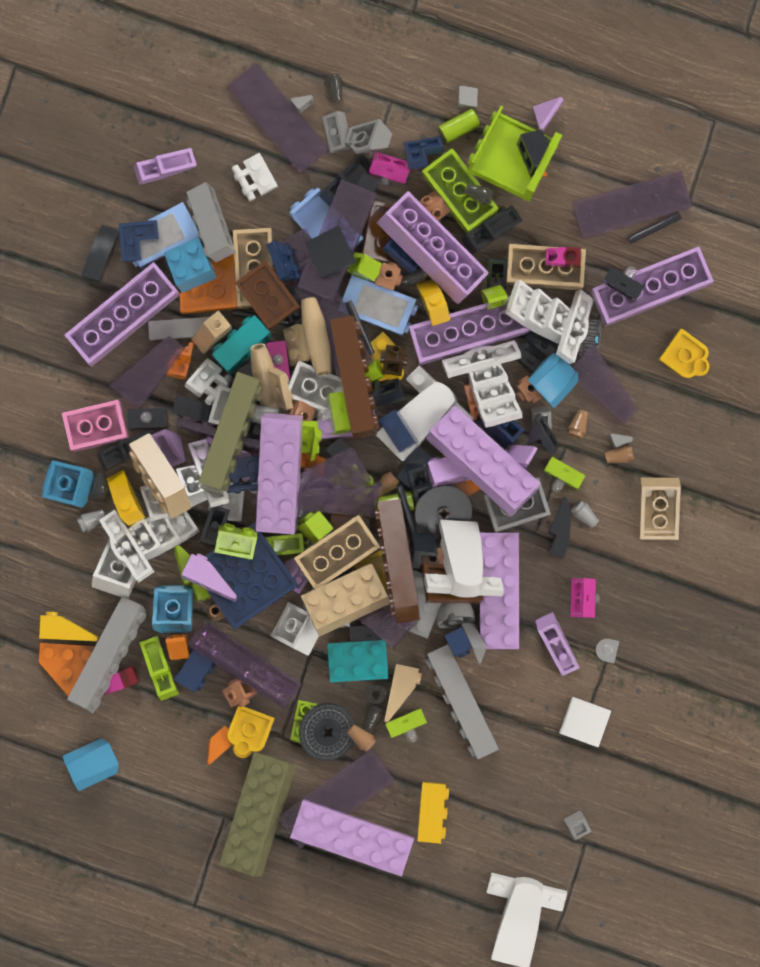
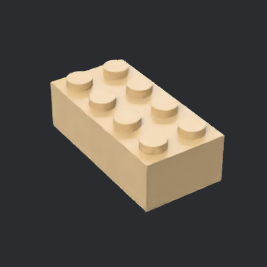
[233,228,275,310]
[506,244,586,290]
[129,433,191,519]
[294,515,380,589]
[301,563,390,637]

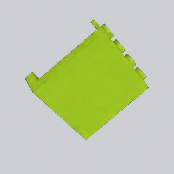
[467,106,562,202]

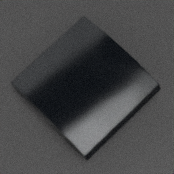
[305,225,356,280]
[516,331,559,374]

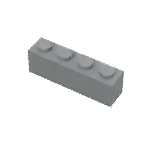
[187,182,236,262]

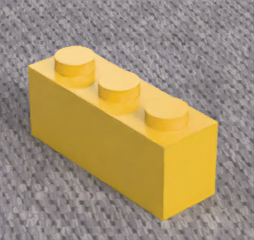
[417,782,449,843]

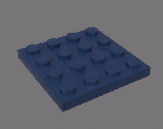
[205,523,298,630]

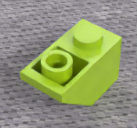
[347,252,382,281]
[297,511,334,543]

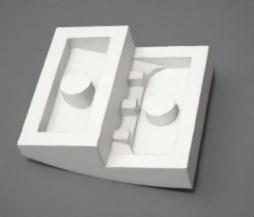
[559,697,611,747]

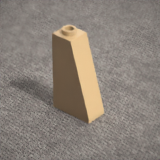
[191,310,233,354]

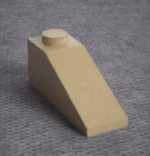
[384,664,422,722]

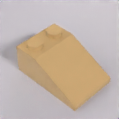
[640,478,681,540]

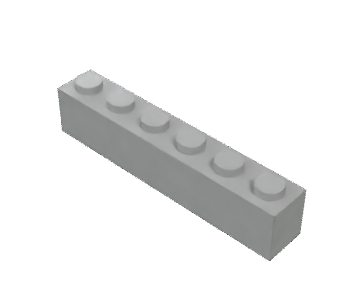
[67,597,147,713]
[425,644,499,759]

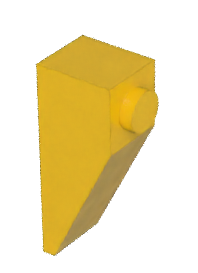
[416,279,450,326]
[107,470,146,526]
[39,612,100,641]

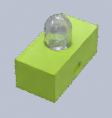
[317,391,350,435]
[543,457,585,493]
[385,708,427,743]

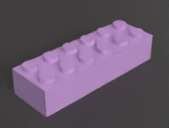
[377,191,489,304]
[591,247,714,327]
[65,262,180,367]
[409,296,530,365]
[426,405,541,517]
[256,413,303,534]
[479,533,519,649]
[290,799,414,877]

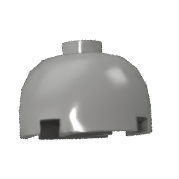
[436,603,475,629]

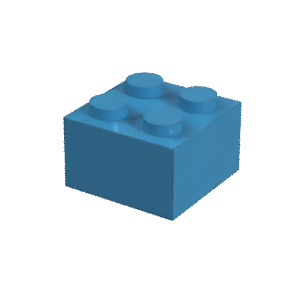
[164,237,217,293]

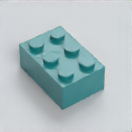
[212,315,272,376]
[328,640,388,683]

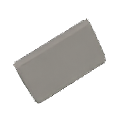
[322,111,352,153]
[461,623,486,663]

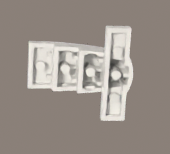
[505,280,594,364]
[442,340,522,428]
[376,365,474,461]
[140,439,229,521]
[99,510,200,583]
[424,520,504,597]
[487,873,567,967]

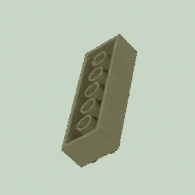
[198,372,263,496]
[219,752,297,877]

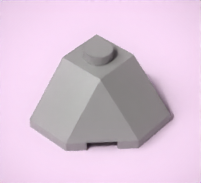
[345,119,392,154]

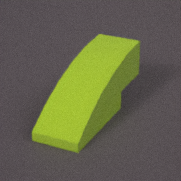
[480,285,508,310]
[265,533,327,556]
[174,545,212,602]
[139,636,179,701]

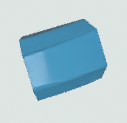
[528,353,578,408]
[42,460,94,508]
[152,585,193,633]
[63,738,119,791]

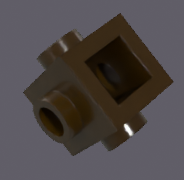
[380,345,408,376]

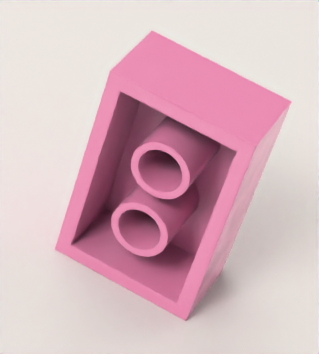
[62,400,129,452]

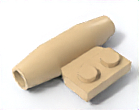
[283,297,332,376]
[250,343,293,411]

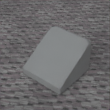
[458,86,478,108]
[290,95,314,114]
[531,406,552,429]
[608,434,633,448]
[564,811,592,840]

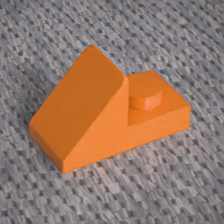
[166,633,189,660]

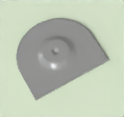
[596,639,620,664]

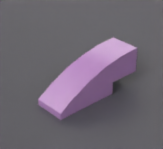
[133,148,197,185]

